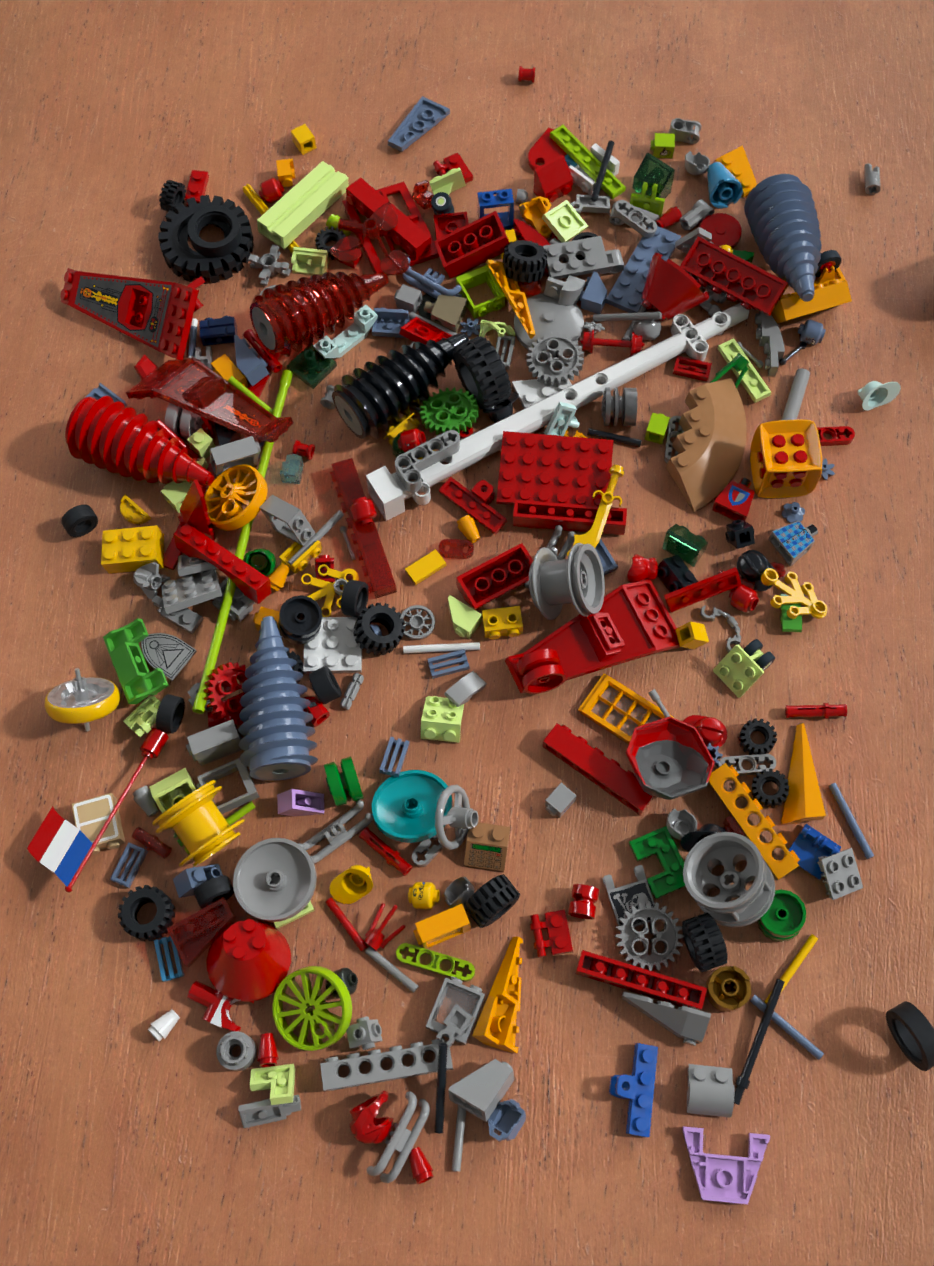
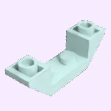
[313,304,378,358]

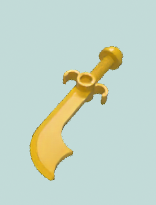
[567,465,624,556]

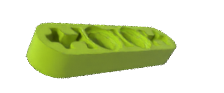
[396,943,475,982]

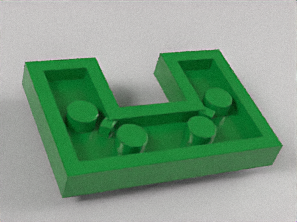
[629,826,685,899]

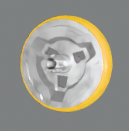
[45,668,120,731]

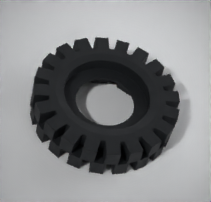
[158,195,254,284]

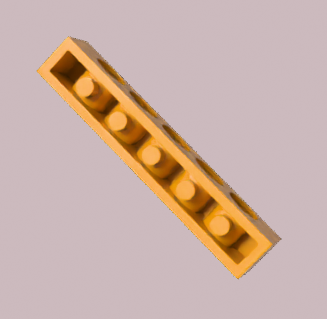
[709,763,800,880]

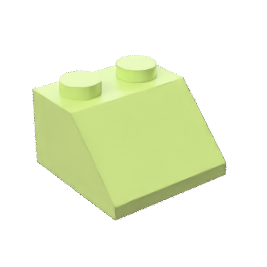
[149,768,197,813]

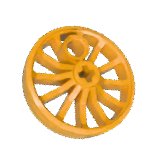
[204,464,268,531]

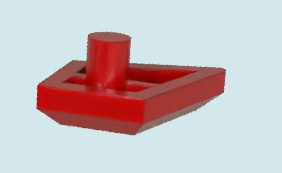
[134,354,158,390]

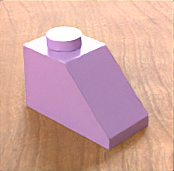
[277,789,325,816]

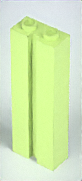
[257,161,349,249]

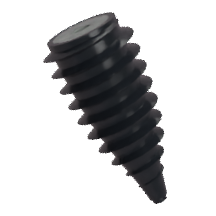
[332,333,469,439]

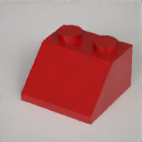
[533,154,573,205]

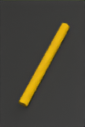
[764,934,818,1004]

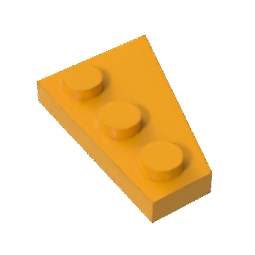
[715,145,757,198]

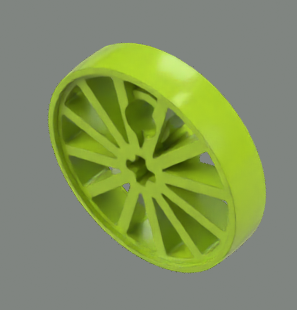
[272,966,352,1051]

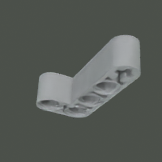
[395,430,460,493]

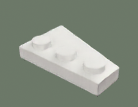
[512,378,572,409]

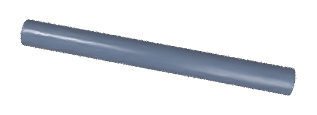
[829,783,874,859]
[750,995,824,1060]

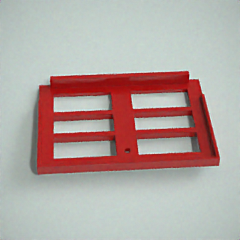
[342,182,440,275]

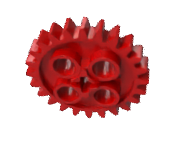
[203,662,247,726]

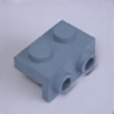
[372,308,409,338]

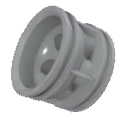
[683,832,775,927]

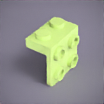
[420,696,464,743]

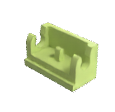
[291,247,329,276]

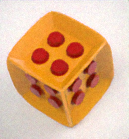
[750,419,822,498]

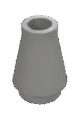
[133,786,159,817]

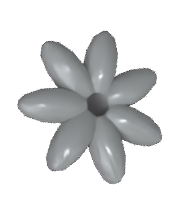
[583,321,605,334]

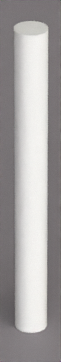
[403,642,480,654]

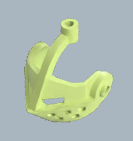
[479,320,516,337]

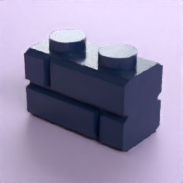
[199,316,238,346]

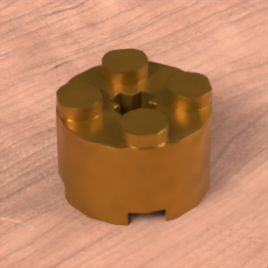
[706,966,752,1012]

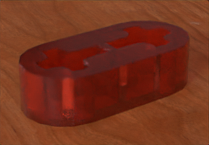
[439,539,474,559]

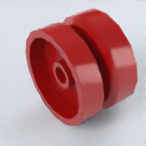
[517,649,566,694]

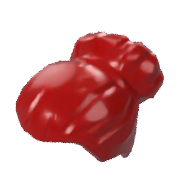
[627,554,658,583]

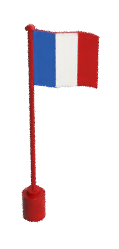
[27,728,169,893]

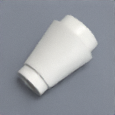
[147,1009,180,1042]

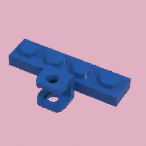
[609,1043,658,1137]

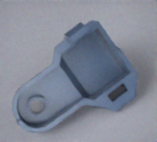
[487,1099,526,1142]

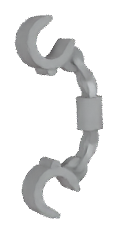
[700,605,741,653]

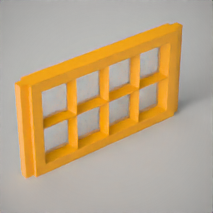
[578,673,673,744]

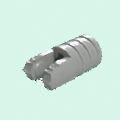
[864,163,881,195]

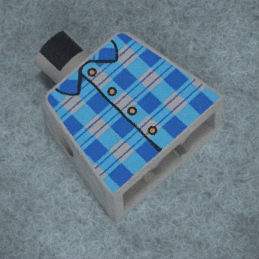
[769,521,818,566]

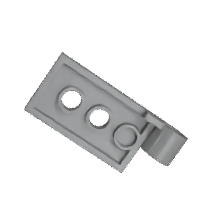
[543,236,625,279]

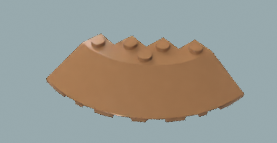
[666,378,747,513]

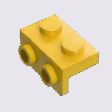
[279,540,322,574]

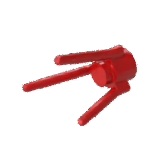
[364,903,406,951]

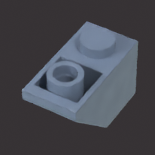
[579,271,607,314]
[173,864,223,898]

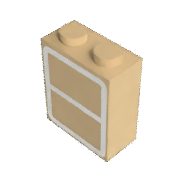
[72,793,125,855]

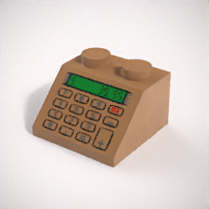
[464,822,510,872]

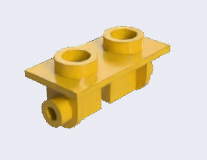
[383,413,420,446]

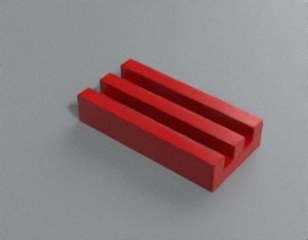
[673,356,712,382]

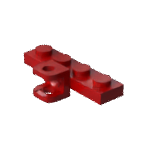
[439,477,507,535]

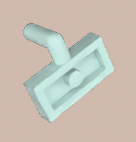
[544,402,580,436]

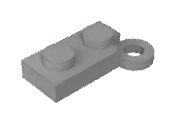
[571,194,610,213]

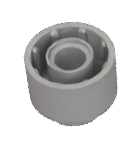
[216,1031,257,1071]

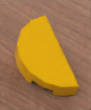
[120,494,151,524]

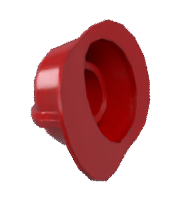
[682,715,727,747]

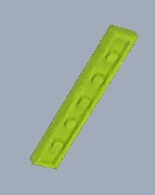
[550,125,626,199]

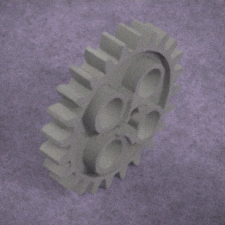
[526,332,584,386]
[615,901,684,971]

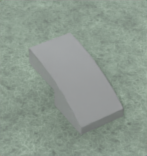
[444,671,487,707]

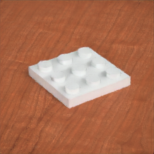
[303,617,362,674]

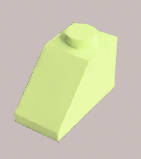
[448,595,482,639]

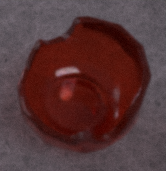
[517,279,542,297]

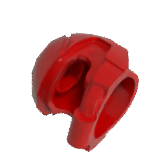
[349,1091,393,1144]

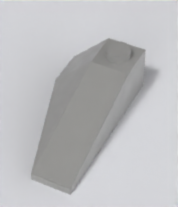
[621,992,711,1046]

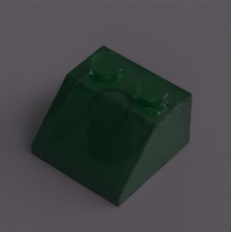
[632,153,675,199]
[662,524,708,567]

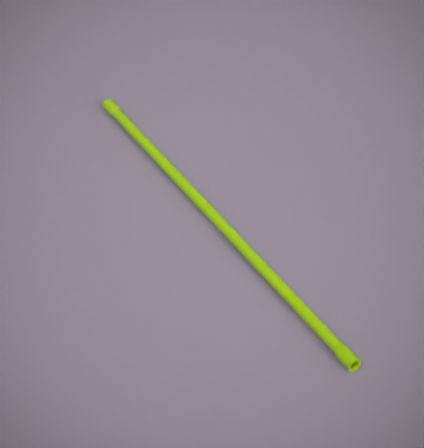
[192,370,293,714]

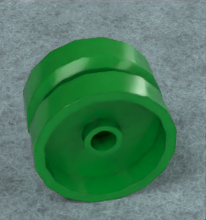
[324,756,364,807]
[757,890,807,942]

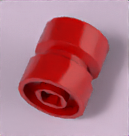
[568,884,599,920]

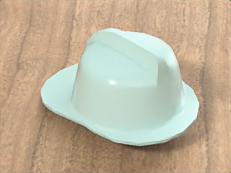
[858,381,901,410]

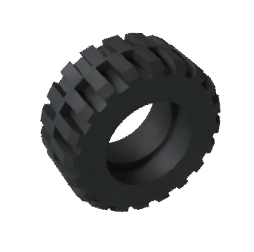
[453,336,511,410]

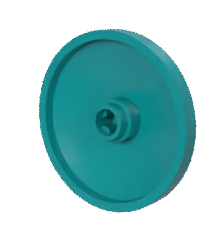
[372,770,453,843]

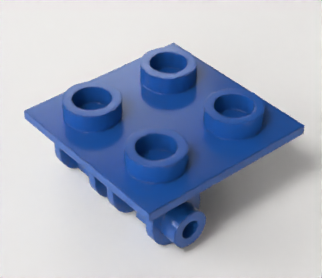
[789,824,841,880]

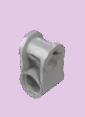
[668,118,701,144]

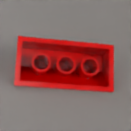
[456,543,533,610]

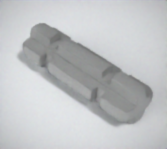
[340,673,364,710]

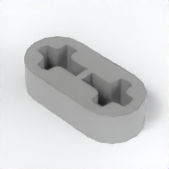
[412,835,443,867]

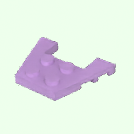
[682,1126,770,1204]

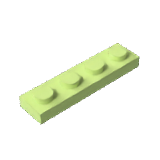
[718,338,771,403]

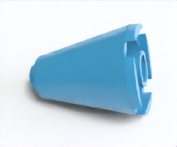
[707,162,743,208]

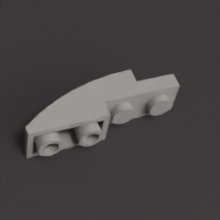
[755,311,785,376]

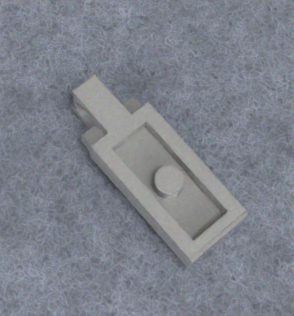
[152,595,203,634]
[238,1095,301,1128]

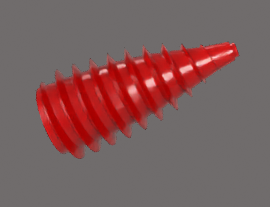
[65,396,214,486]

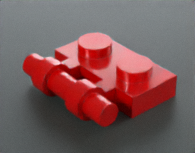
[433,152,473,183]
[530,909,573,958]

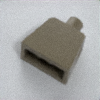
[424,295,467,333]

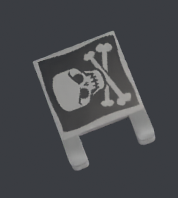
[602,865,654,927]

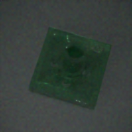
[287,343,337,389]

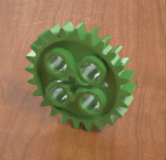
[420,387,479,435]

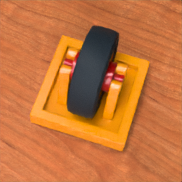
[814,250,846,286]

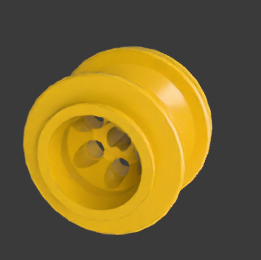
[152,780,245,867]

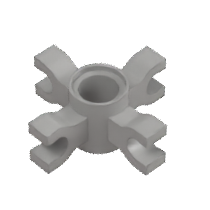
[248,244,291,286]

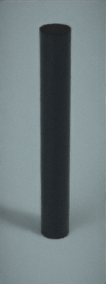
[587,428,642,447]

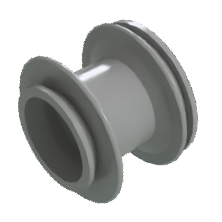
[529,543,605,620]

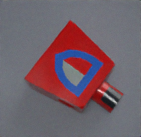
[712,478,755,521]

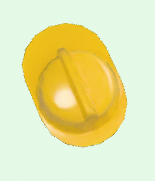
[329,865,373,904]

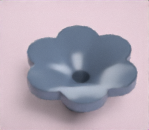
[781,502,805,523]

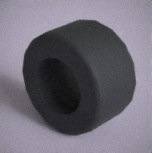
[309,666,341,704]

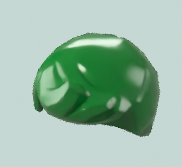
[243,549,276,576]

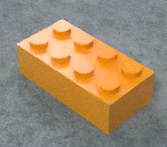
[771,279,852,324]

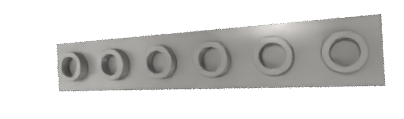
[320,1038,453,1092]

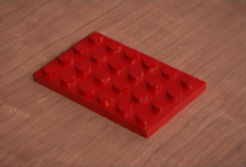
[496,431,614,506]

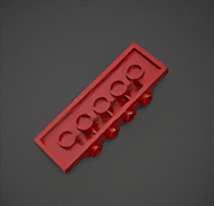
[680,236,789,316]

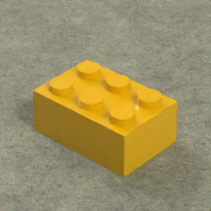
[101,525,164,574]

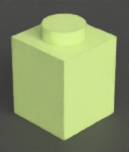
[187,428,215,459]

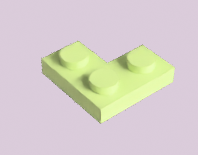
[250,1064,295,1105]

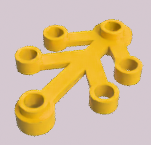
[301,564,359,617]
[761,568,827,619]

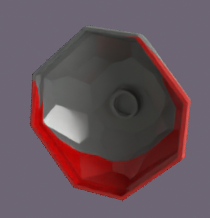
[626,716,715,800]

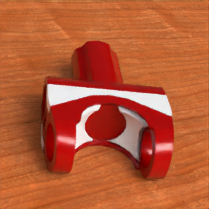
[187,981,254,1032]

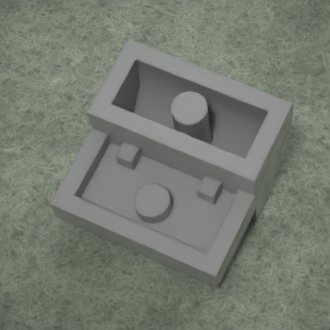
[687,1064,734,1118]

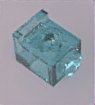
[280,454,304,484]

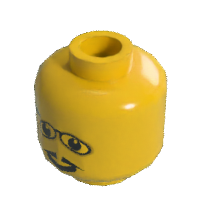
[408,882,440,909]

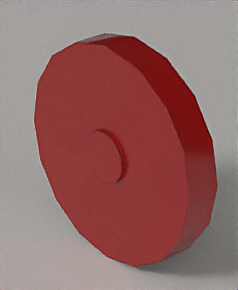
[700,213,742,249]

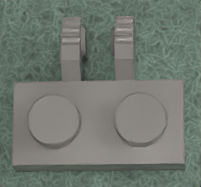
[675,227,713,253]

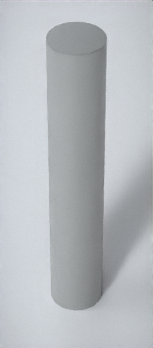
[781,368,810,420]

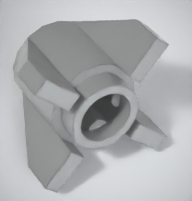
[133,562,170,599]

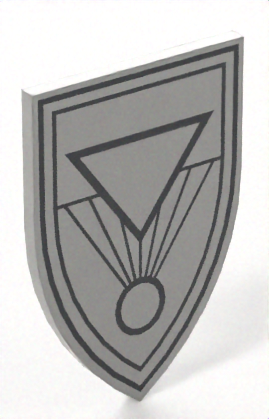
[141,633,197,681]

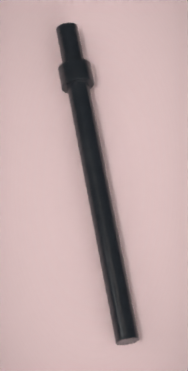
[734,979,785,1105]

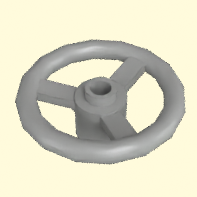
[435,784,479,850]

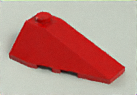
[178,480,215,541]

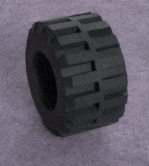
[503,240,547,283]
[353,603,405,656]
[464,874,520,928]
[118,885,175,941]
[682,913,728,972]

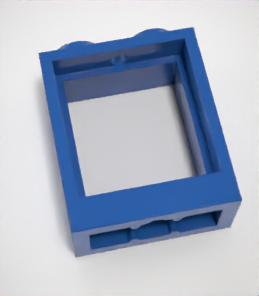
[477,189,514,230]

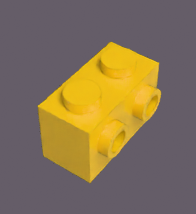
[482,606,523,640]

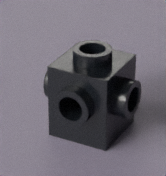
[725,519,755,549]

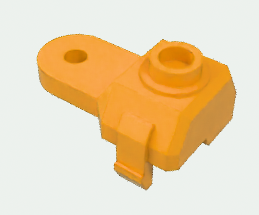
[519,196,552,238]

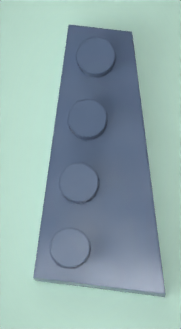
[388,96,450,152]

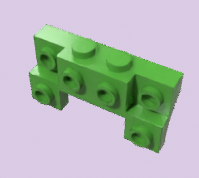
[103,618,169,704]

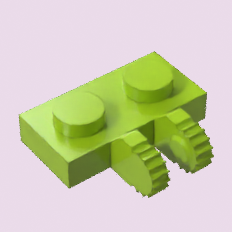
[630,182,665,217]

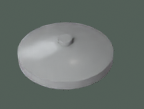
[514,293,584,350]
[233,838,317,922]

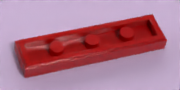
[664,567,742,613]

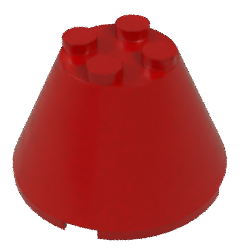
[641,253,709,322]
[206,919,291,1002]

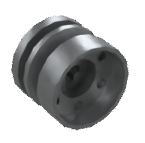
[601,388,637,426]

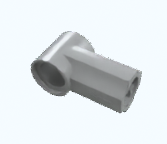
[680,199,715,231]

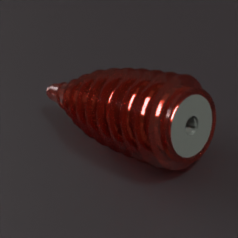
[250,272,389,357]

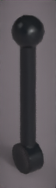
[779,342,807,365]

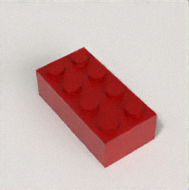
[434,211,510,279]

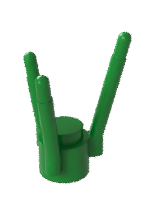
[710,353,749,388]

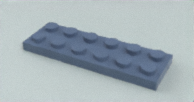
[605,226,681,313]

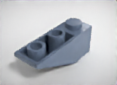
[234,334,269,387]

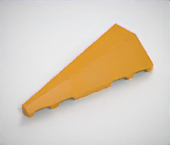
[486,259,536,339]
[781,723,826,825]
[472,936,523,1053]

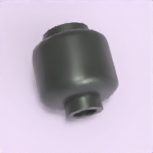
[325,968,358,999]

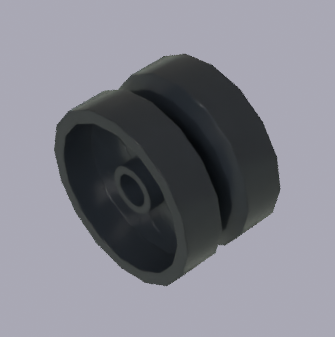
[279,595,322,644]

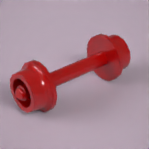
[580,330,645,356]

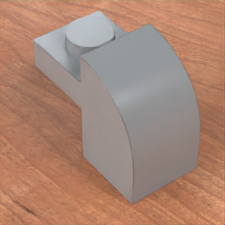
[544,275,586,305]

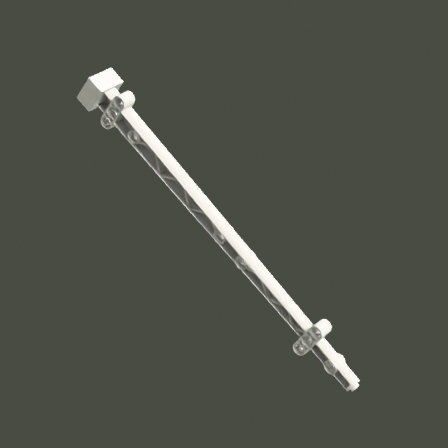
[366,303,749,521]

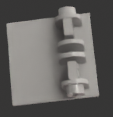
[817,848,863,900]

